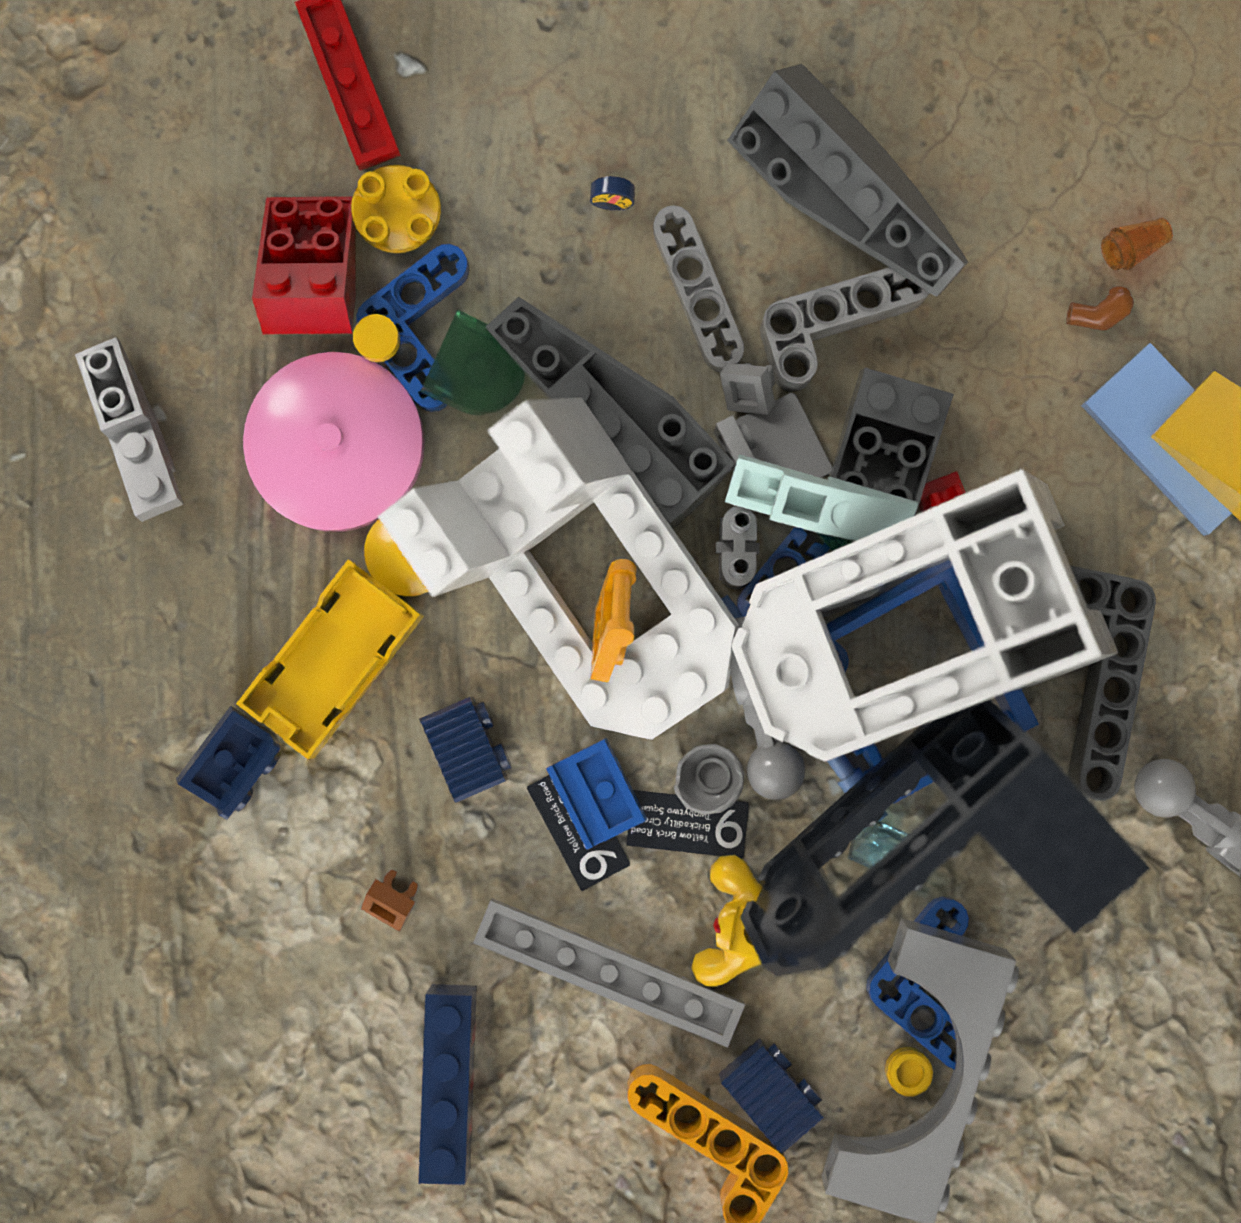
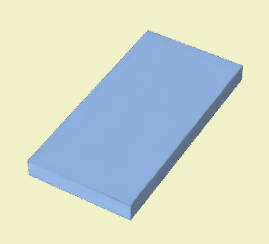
[1081,343,1232,536]

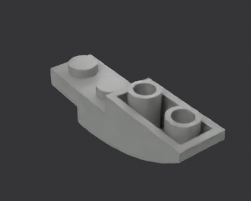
[75,337,184,522]

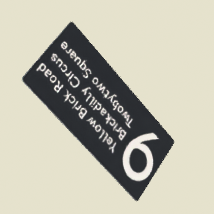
[527,775,630,891]
[626,790,749,859]

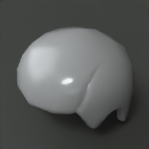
[674,744,744,815]

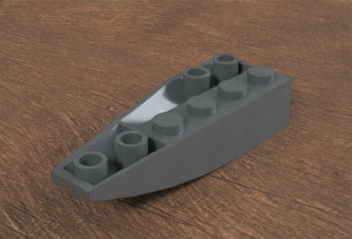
[727,64,968,297]
[485,297,736,529]

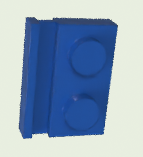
[546,738,647,850]

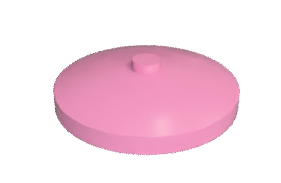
[243,352,424,532]

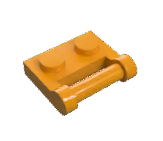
[590,559,637,682]

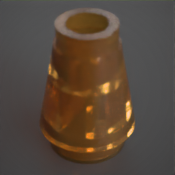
[1101,217,1173,270]

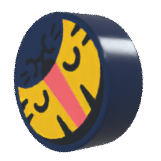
[590,176,635,210]

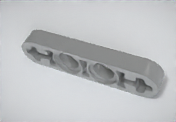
[653,205,744,372]

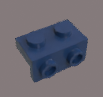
[176,706,281,820]

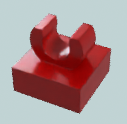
[919,471,966,513]

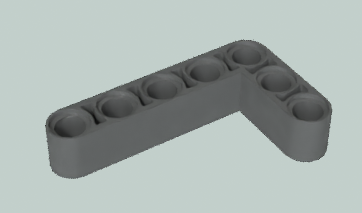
[1068,565,1156,801]

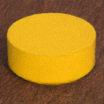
[353,314,400,362]
[885,1047,933,1097]

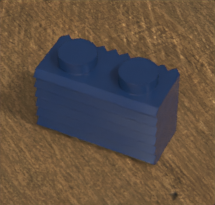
[419,697,512,803]
[719,1038,824,1154]

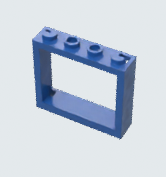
[826,560,1039,804]

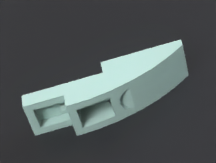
[725,454,918,541]

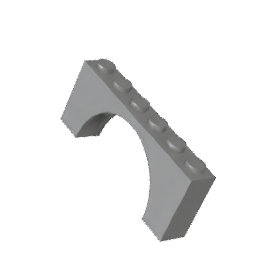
[821,918,1019,1223]

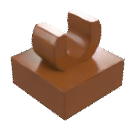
[361,870,418,932]

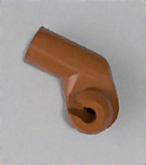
[1066,286,1134,331]

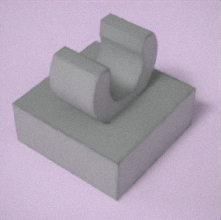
[720,363,775,415]

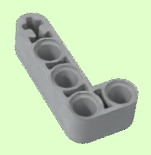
[760,267,930,392]

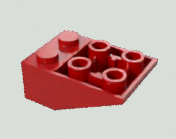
[252,196,356,334]

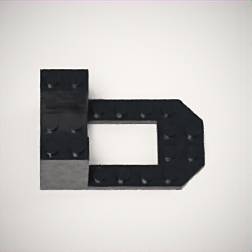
[740,699,1151,977]

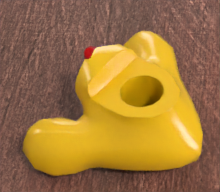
[691,855,762,988]

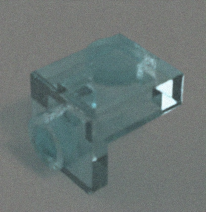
[847,821,909,868]

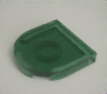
[420,309,525,416]

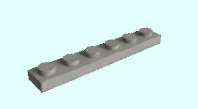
[473,898,745,1047]

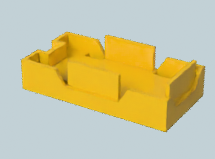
[236,559,424,759]

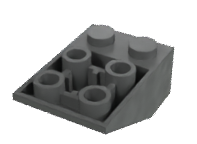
[830,368,954,516]

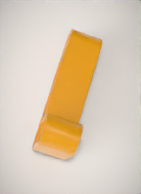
[628,1064,788,1223]

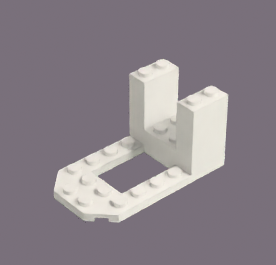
[378,397,739,740]
[731,469,1118,762]

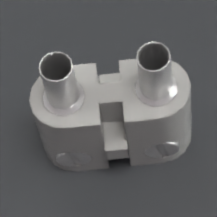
[716,506,760,589]

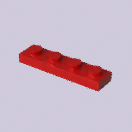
[294,0,401,171]

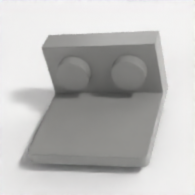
[713,393,832,512]

